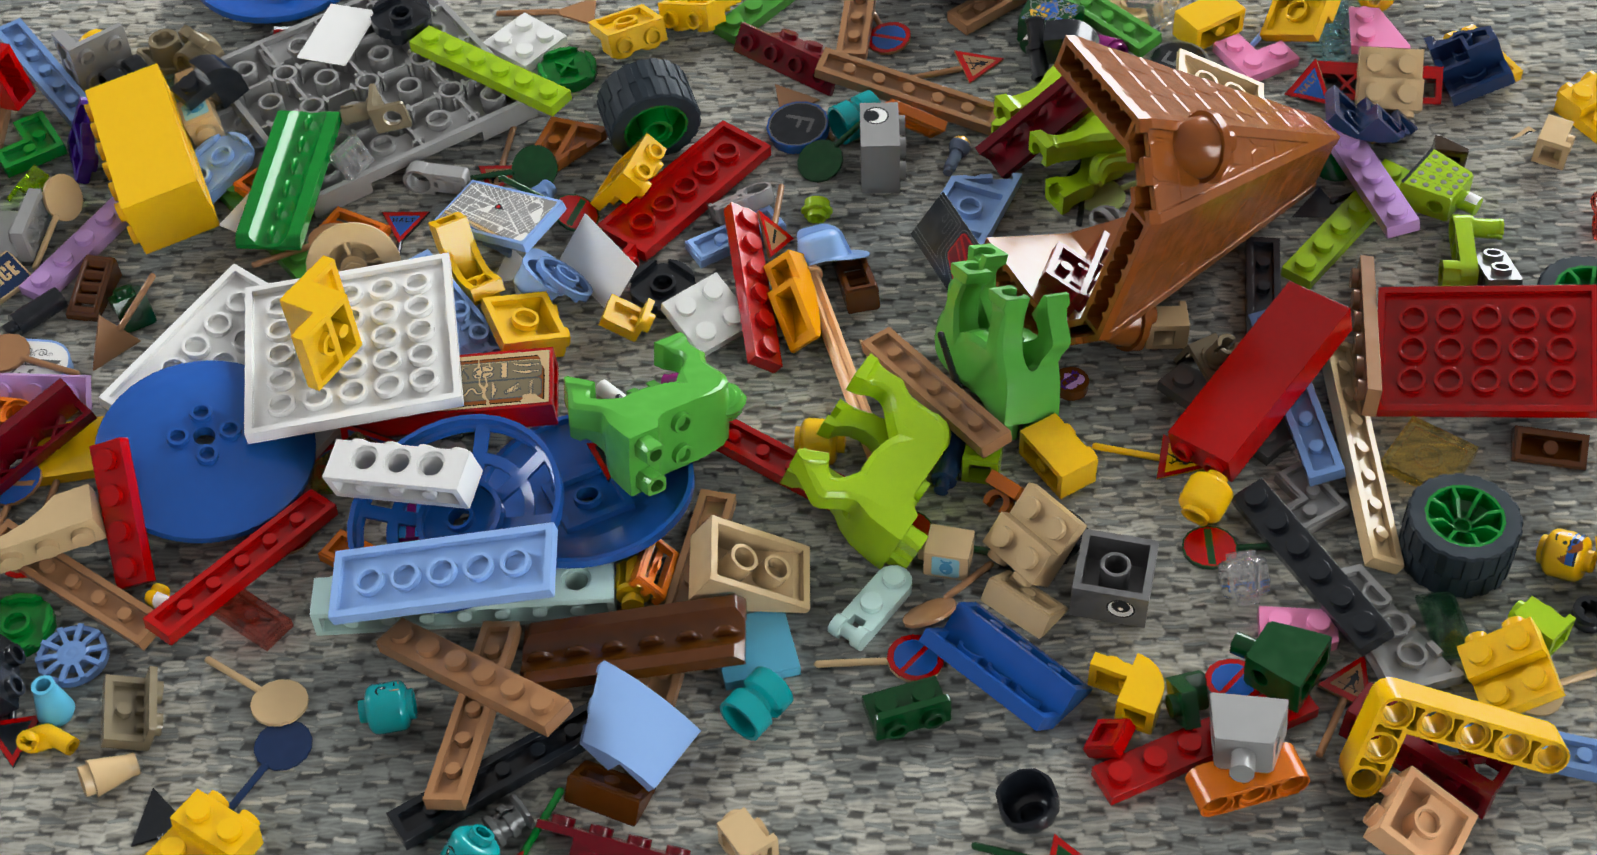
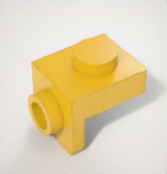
[598,294,656,342]

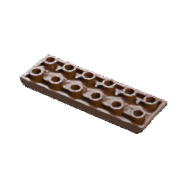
[520,594,747,690]

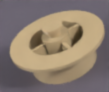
[306,222,401,271]

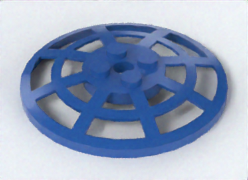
[347,414,564,614]

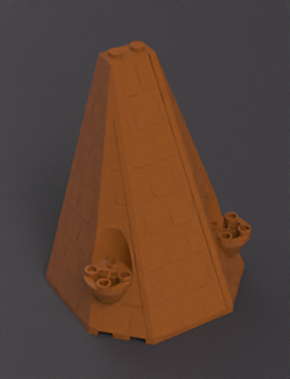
[984,35,1340,352]

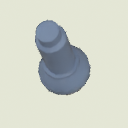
[943,136,971,176]

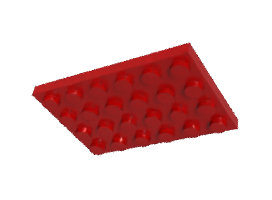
[1376,285,1597,418]

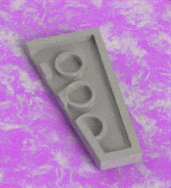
[1341,564,1466,690]

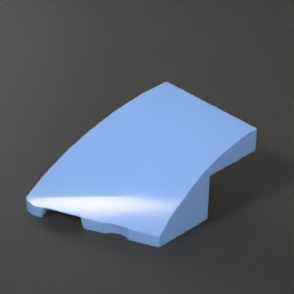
[579,660,701,792]

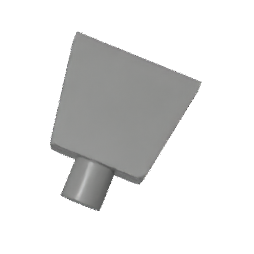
[1209,692,1289,783]

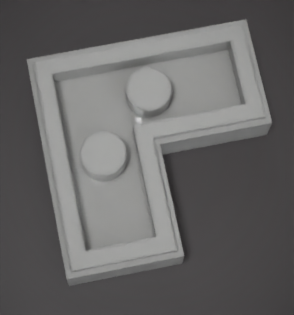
[1274,461,1351,534]

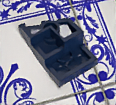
[1424,26,1516,107]
[1325,85,1418,143]

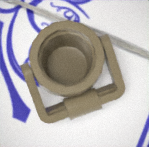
[173,24,225,72]
[136,29,183,80]

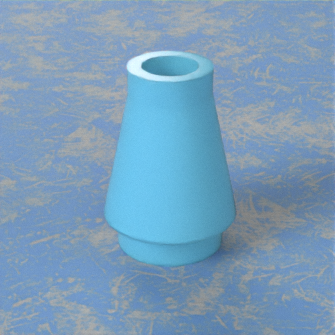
[31,675,75,727]

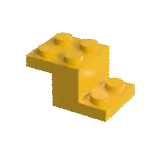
[279,255,363,391]

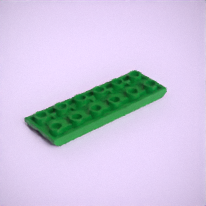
[235,110,342,251]

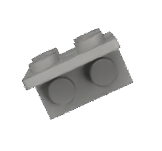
[51,23,133,92]
[0,188,52,262]

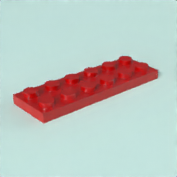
[597,120,771,262]

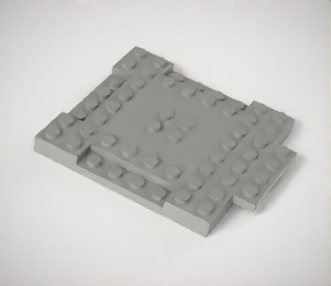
[217,0,538,219]

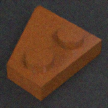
[535,116,608,172]

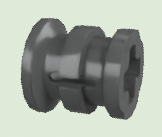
[481,794,536,848]

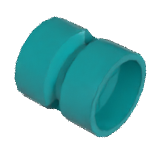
[827,90,881,145]
[720,666,794,741]

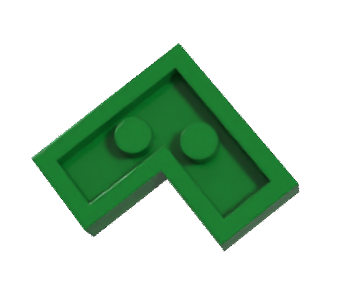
[0,110,68,178]

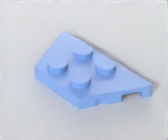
[942,172,1022,244]

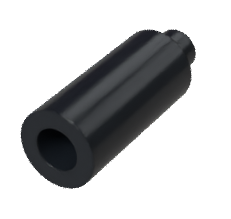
[0,287,68,336]

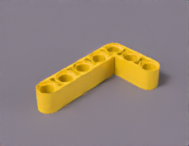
[1338,677,1570,798]

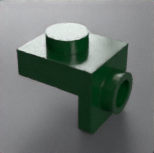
[107,284,157,333]
[1165,670,1209,730]

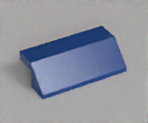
[919,602,1092,731]

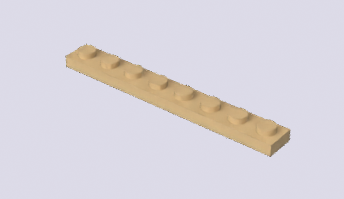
[1322,341,1405,575]

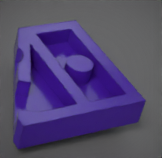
[67,97,99,184]

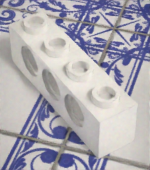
[322,438,483,509]

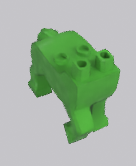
[934,243,1071,440]
[564,332,747,496]

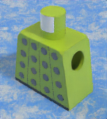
[1399,148,1483,221]

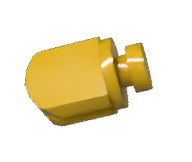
[615,555,651,610]

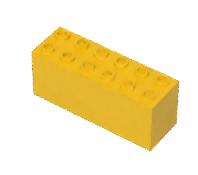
[84,63,220,255]

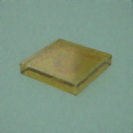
[1381,416,1479,487]

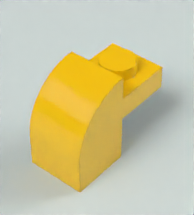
[1087,652,1164,735]

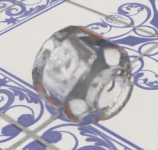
[1218,550,1271,607]

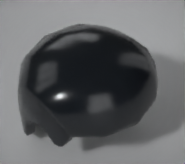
[996,768,1060,835]

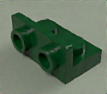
[862,675,952,741]

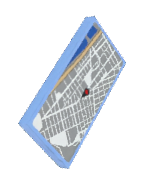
[434,180,567,253]

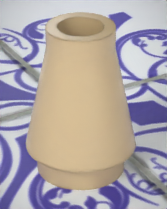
[77,752,141,797]

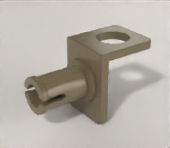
[340,83,412,134]
[1173,332,1239,382]

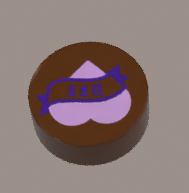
[1059,367,1089,401]

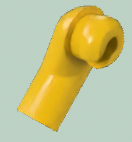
[16,723,80,756]

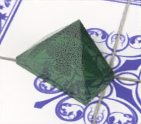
[1415,592,1470,660]

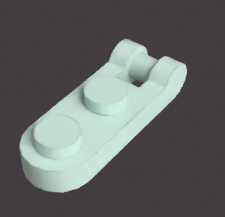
[828,565,912,651]

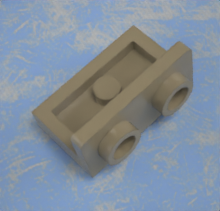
[101,666,164,751]

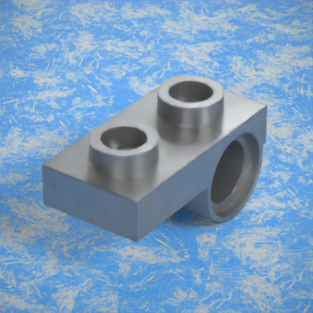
[1476,248,1523,286]

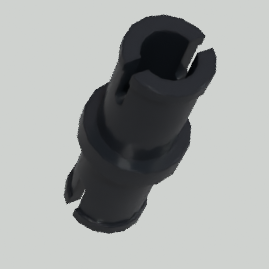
[1025,16,1050,81]

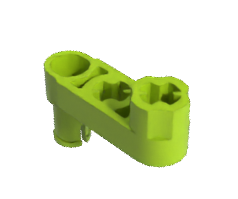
[1438,214,1504,286]

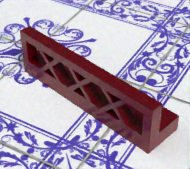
[975,76,1092,179]
[0,378,97,495]
[1338,682,1515,820]

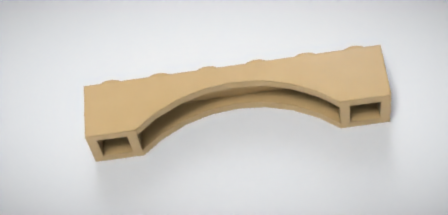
[0,483,107,574]

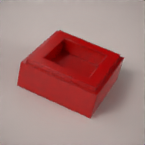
[1083,718,1136,758]

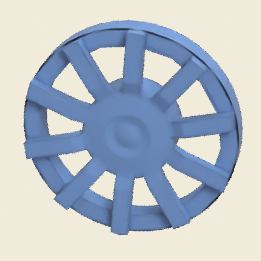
[535,256,593,303]
[35,623,110,688]

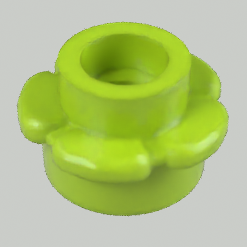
[801,196,833,223]

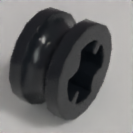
[1570,595,1597,634]

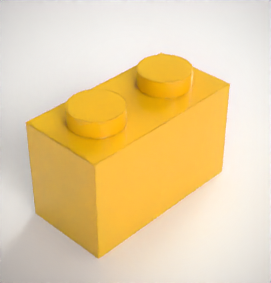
[1172,0,1246,49]
[1019,413,1098,499]

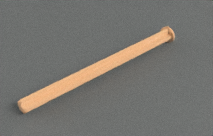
[808,265,872,459]

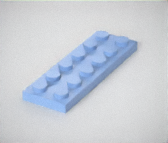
[328,522,558,625]

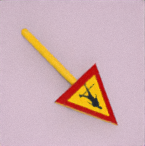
[1092,434,1203,480]

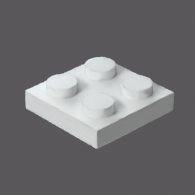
[483,12,568,71]
[660,272,743,357]

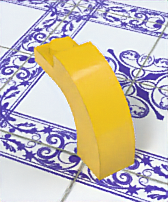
[428,211,505,306]

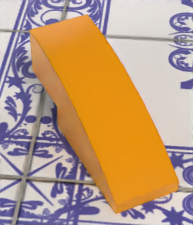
[763,249,821,353]

